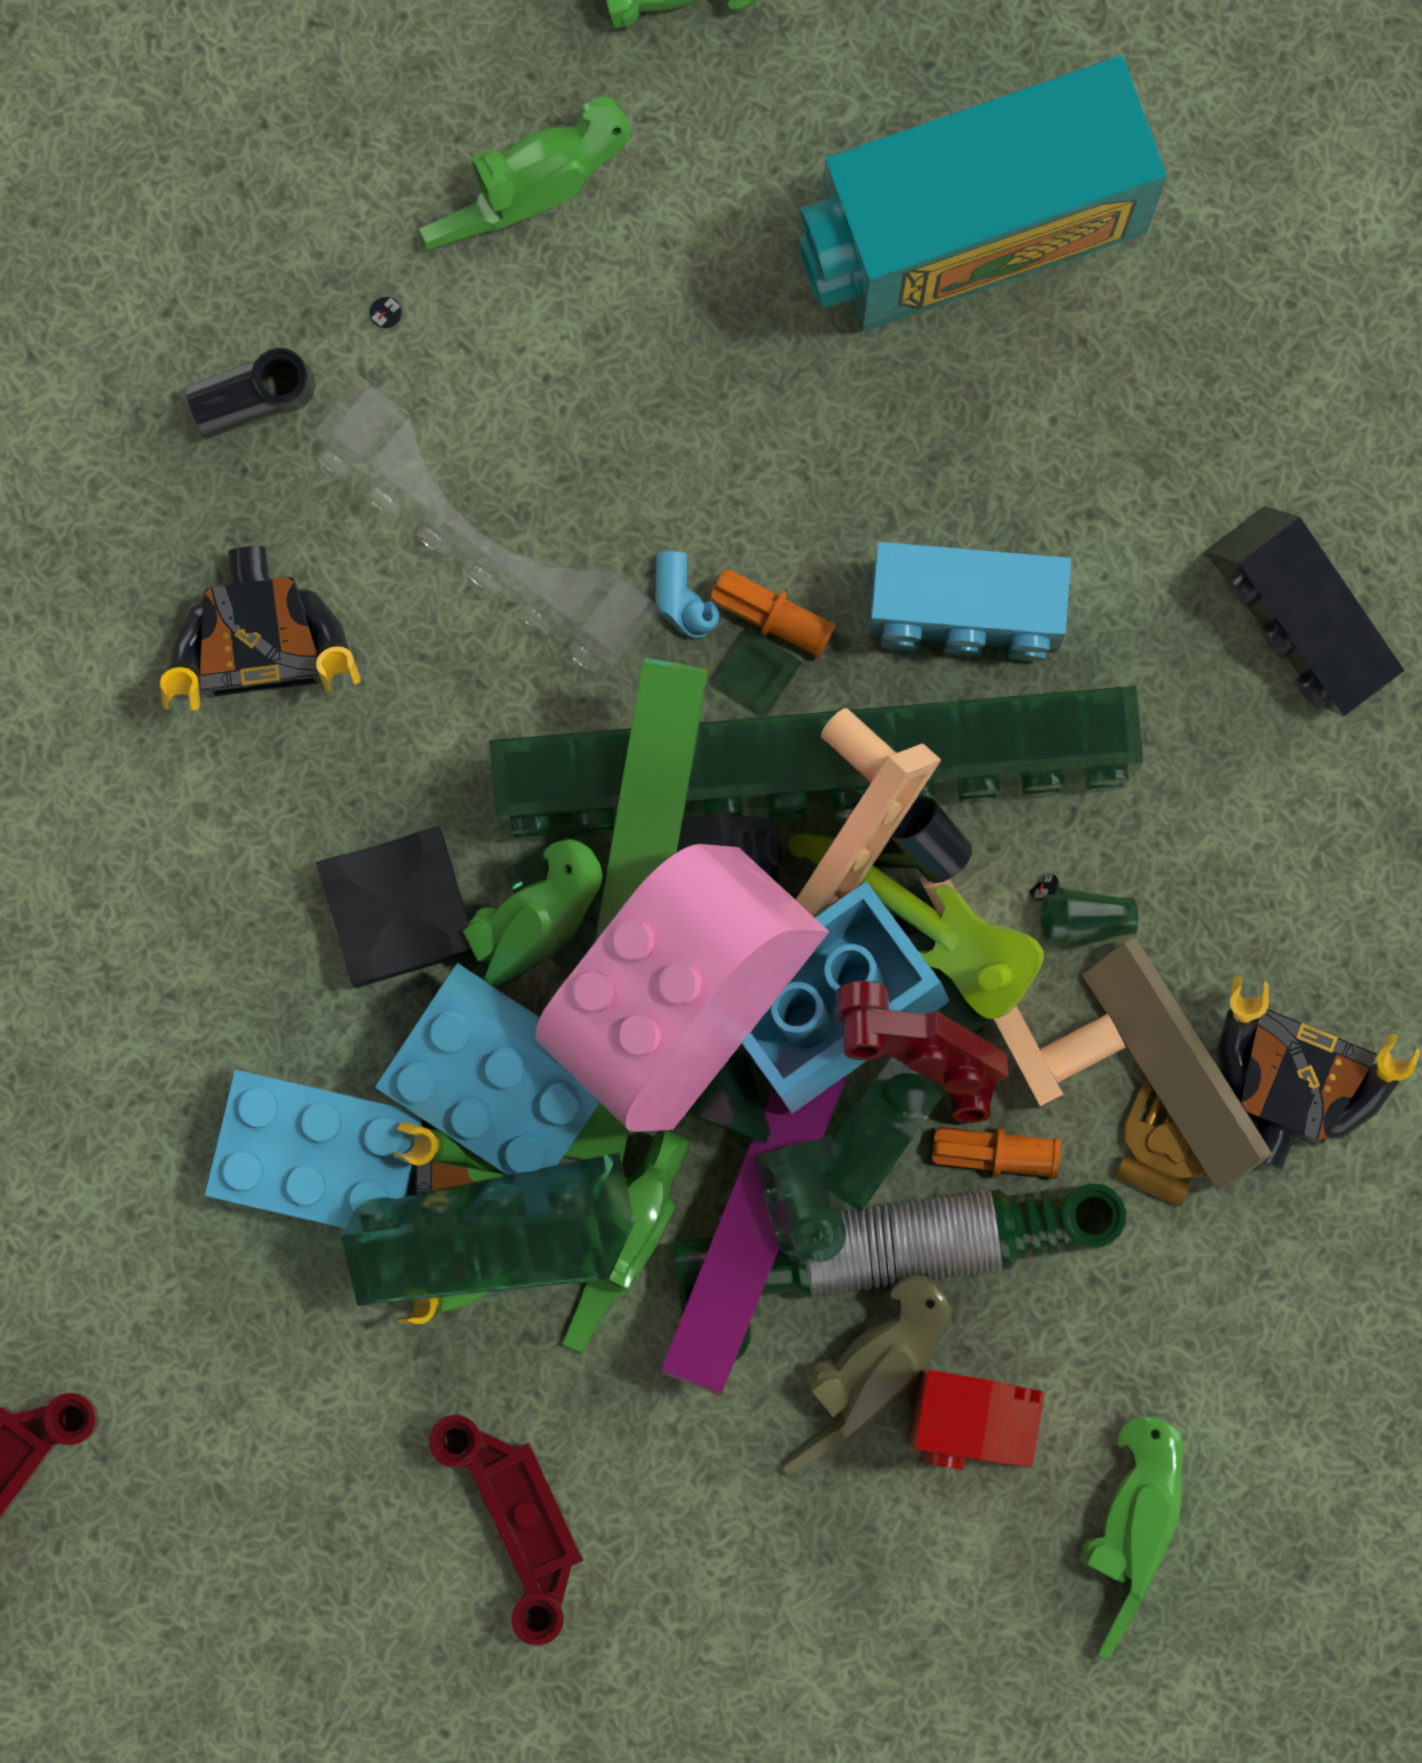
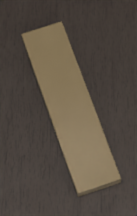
[1082,938,1273,1191]

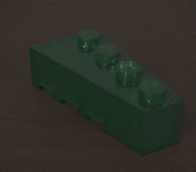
[340,1152,635,1306]

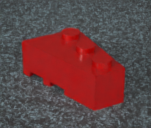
[908,1369,1045,1470]

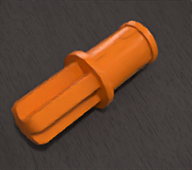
[710,570,836,660]
[932,1127,1061,1179]

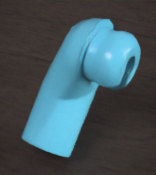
[655,551,719,638]

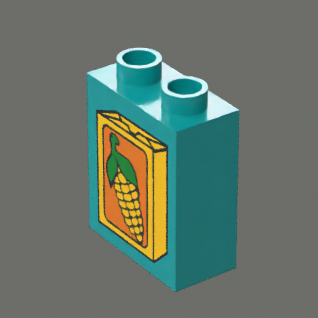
[797,55,1168,333]

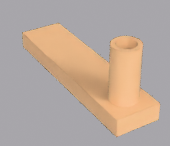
[796,708,941,918]
[920,876,1126,1107]

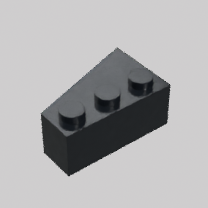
[1204,506,1405,716]

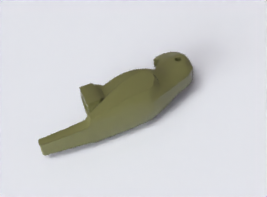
[782,1275,953,1476]

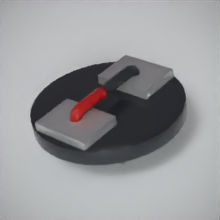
[370,297,402,328]
[1029,873,1060,901]

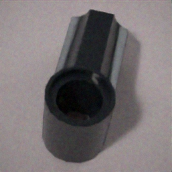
[184,348,316,440]
[873,797,972,883]

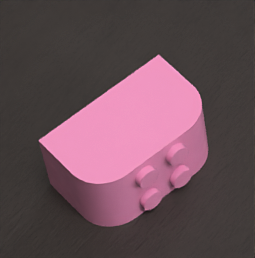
[535,844,829,1132]

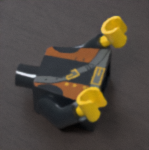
[160,546,361,711]
[1217,976,1420,1170]

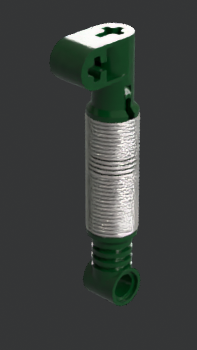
[673,1183,1127,1363]

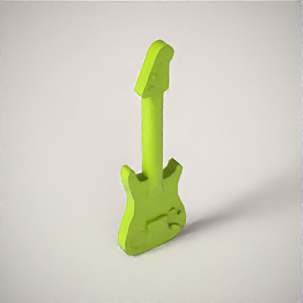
[788,832,1044,1019]

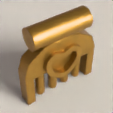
[1115,1079,1205,1207]

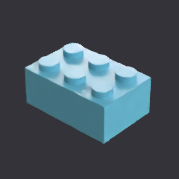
[868,542,1072,661]
[741,881,950,1114]
[375,963,600,1194]
[205,1070,427,1241]

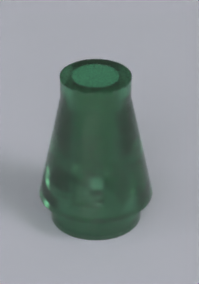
[1040,887,1138,951]

